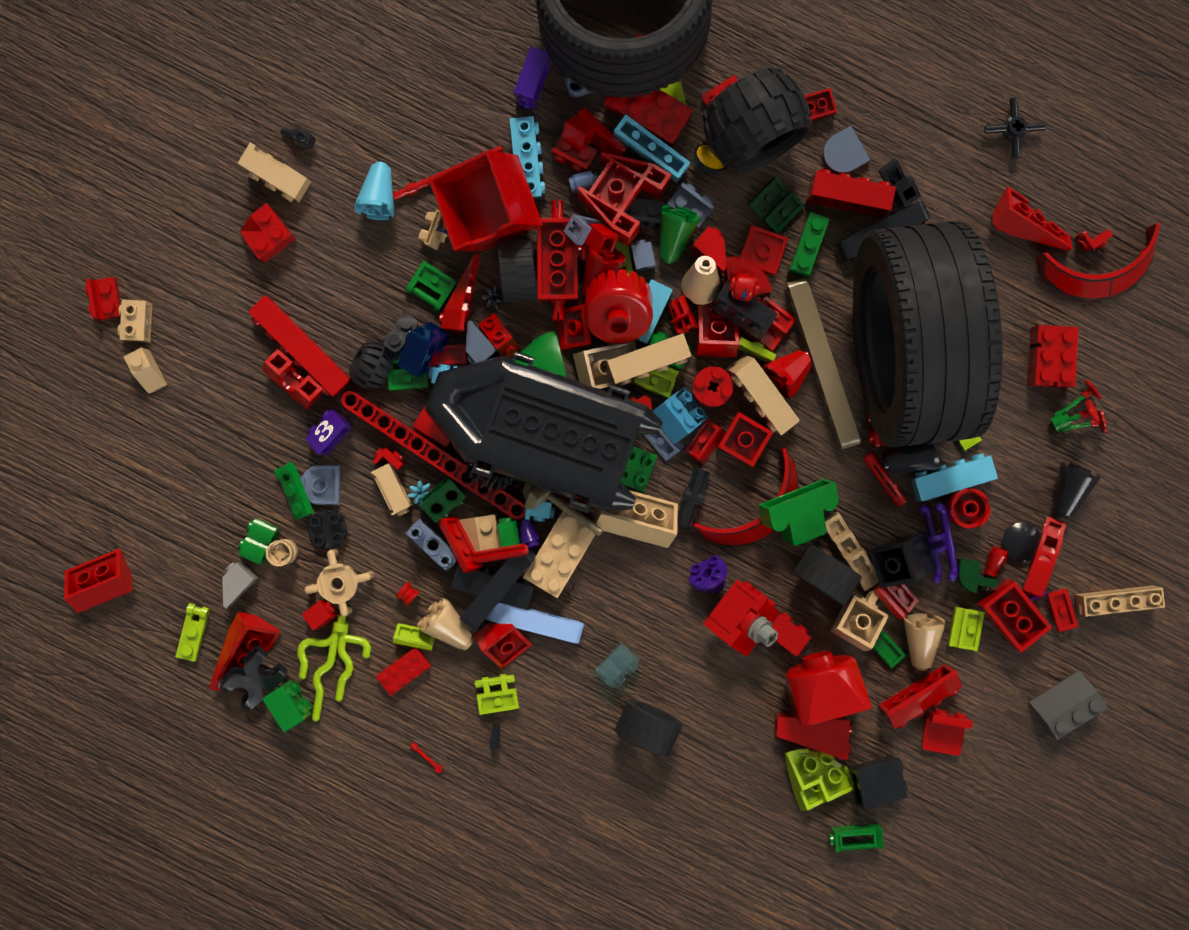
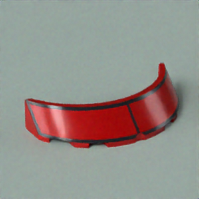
[1036,223,1160,301]
[693,448,798,547]

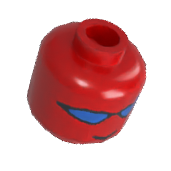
[729,273,760,302]

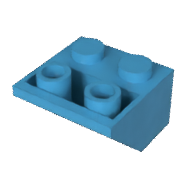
[653,387,708,444]

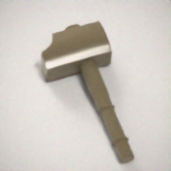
[522,483,603,537]

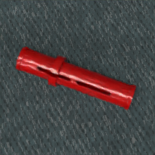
[862,452,907,508]

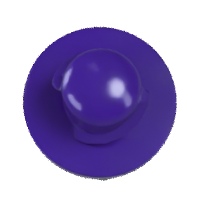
[689,556,728,594]

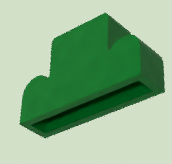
[758,478,838,546]

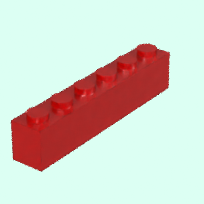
[248,295,353,398]

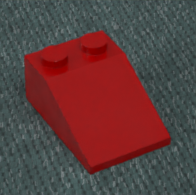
[696,297,739,357]

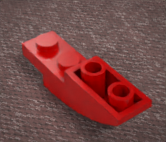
[1022,516,1067,598]

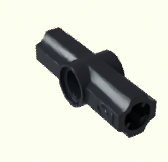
[677,467,710,529]

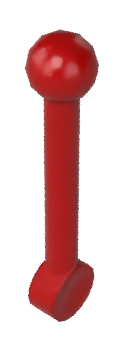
[410,743,443,773]

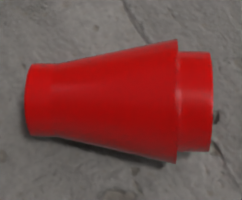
[984,546,1008,577]

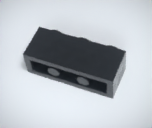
[710,282,777,340]

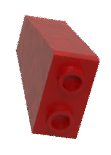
[774,713,853,760]

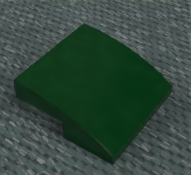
[747,177,805,234]

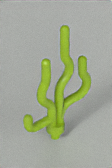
[297,614,371,722]

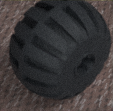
[349,341,394,390]

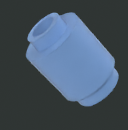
[568,170,597,194]

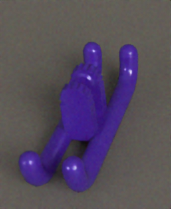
[919,503,958,583]

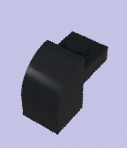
[878,159,921,208]

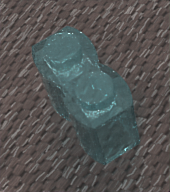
[595,642,639,688]

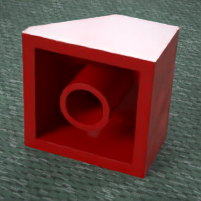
[240,203,296,263]

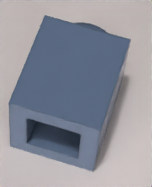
[631,240,656,272]

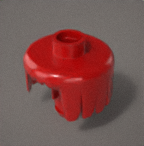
[584,269,653,344]

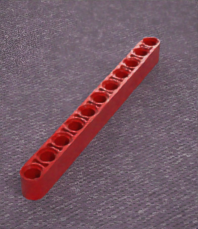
[341,391,526,519]

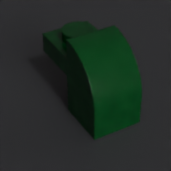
[956,558,999,593]

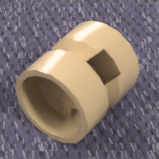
[266,539,298,566]

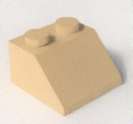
[459,514,500,551]

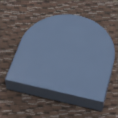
[823,126,870,173]
[300,465,340,505]

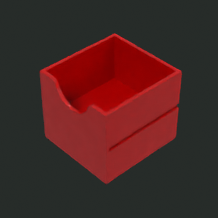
[429,150,542,251]

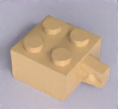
[830,591,888,651]

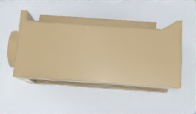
[371,463,412,516]

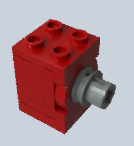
[703,579,781,657]

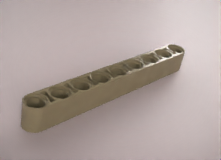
[785,277,860,450]

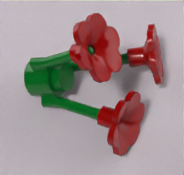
[1051,380,1107,434]

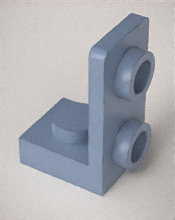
[564,214,603,246]

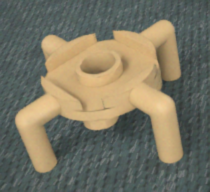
[304,549,374,617]

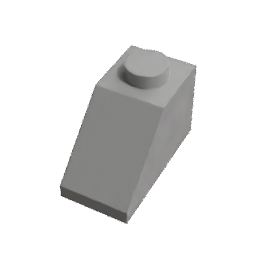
[222,561,259,608]

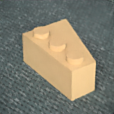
[238,142,311,202]

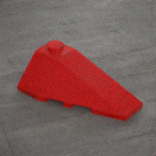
[992,186,1072,251]
[439,253,480,334]
[209,612,280,691]

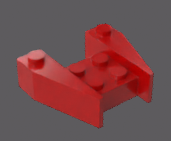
[578,152,672,247]

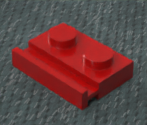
[873,584,919,621]

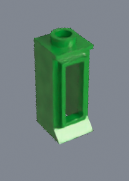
[828,823,884,853]

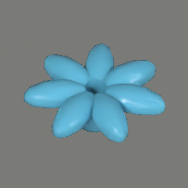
[407,481,430,504]

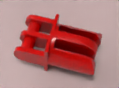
[666,295,698,335]

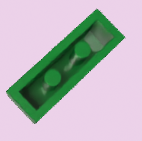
[787,212,830,278]

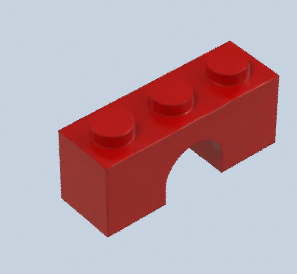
[263,349,323,410]

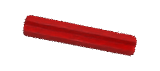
[472,544,528,563]

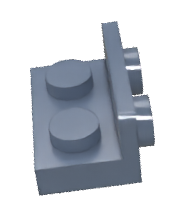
[667,182,714,229]

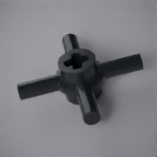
[984,97,1046,159]

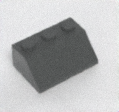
[1028,671,1108,740]

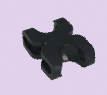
[218,646,287,711]

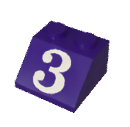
[306,409,353,455]

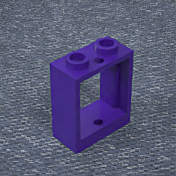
[514,46,551,110]

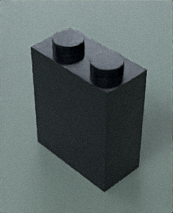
[848,755,908,810]

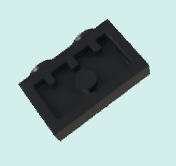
[626,198,664,229]

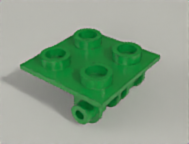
[621,446,657,492]

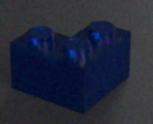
[397,322,450,377]

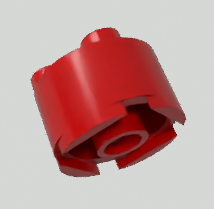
[691,367,733,408]
[945,488,991,528]

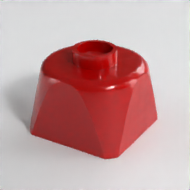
[785,651,872,726]

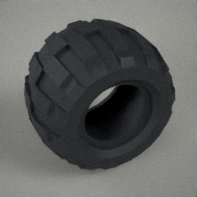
[702,68,812,173]

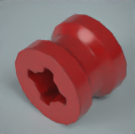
[395,582,420,607]

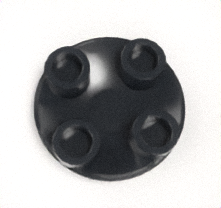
[308,510,347,549]
[1003,522,1040,562]

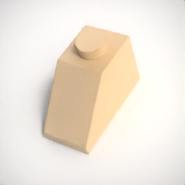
[124,348,167,394]

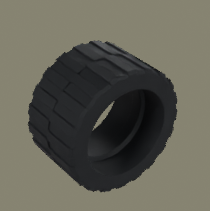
[497,239,538,303]
[793,545,862,605]
[615,699,683,756]

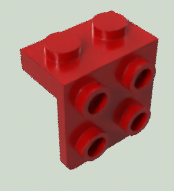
[921,709,973,756]

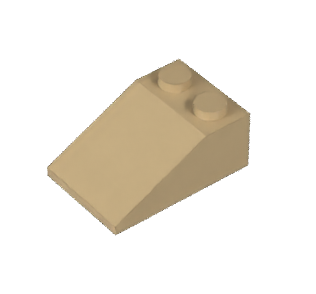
[573,341,637,389]

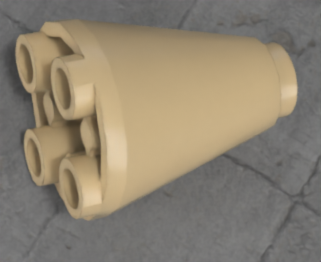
[417,598,474,651]

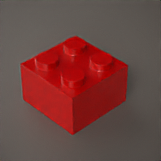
[716,412,773,467]

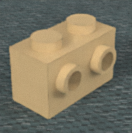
[118,300,153,343]

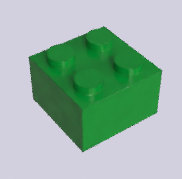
[262,679,313,733]

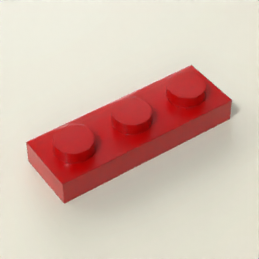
[578,107,628,156]
[438,516,483,573]

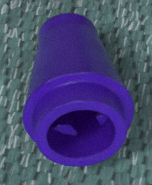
[518,520,540,549]

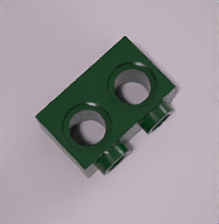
[419,476,466,523]

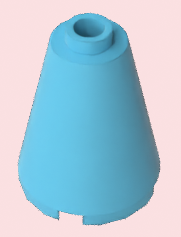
[354,162,395,220]

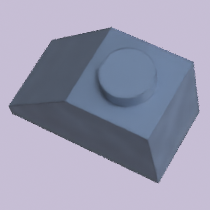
[466,320,498,364]

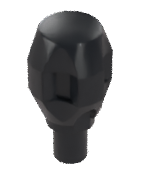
[280,127,315,149]

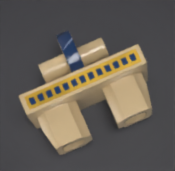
[418,210,449,250]

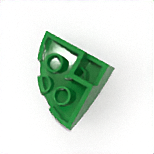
[516,331,566,377]

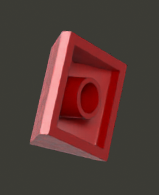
[557,304,591,350]

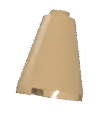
[681,256,721,305]
[904,614,945,671]

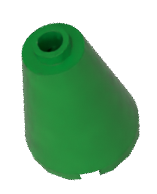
[659,205,701,264]

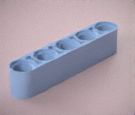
[486,602,584,643]

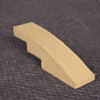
[825,511,879,591]

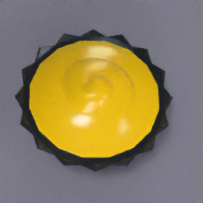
[694,142,728,175]

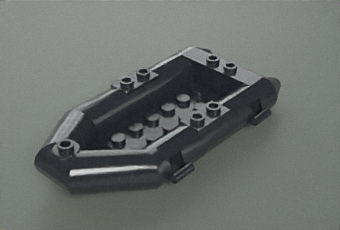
[425,351,663,513]

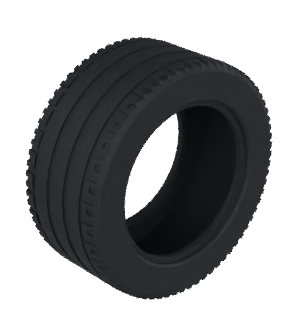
[853,221,1003,447]

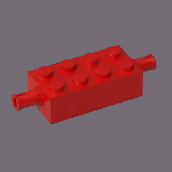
[537,200,578,321]

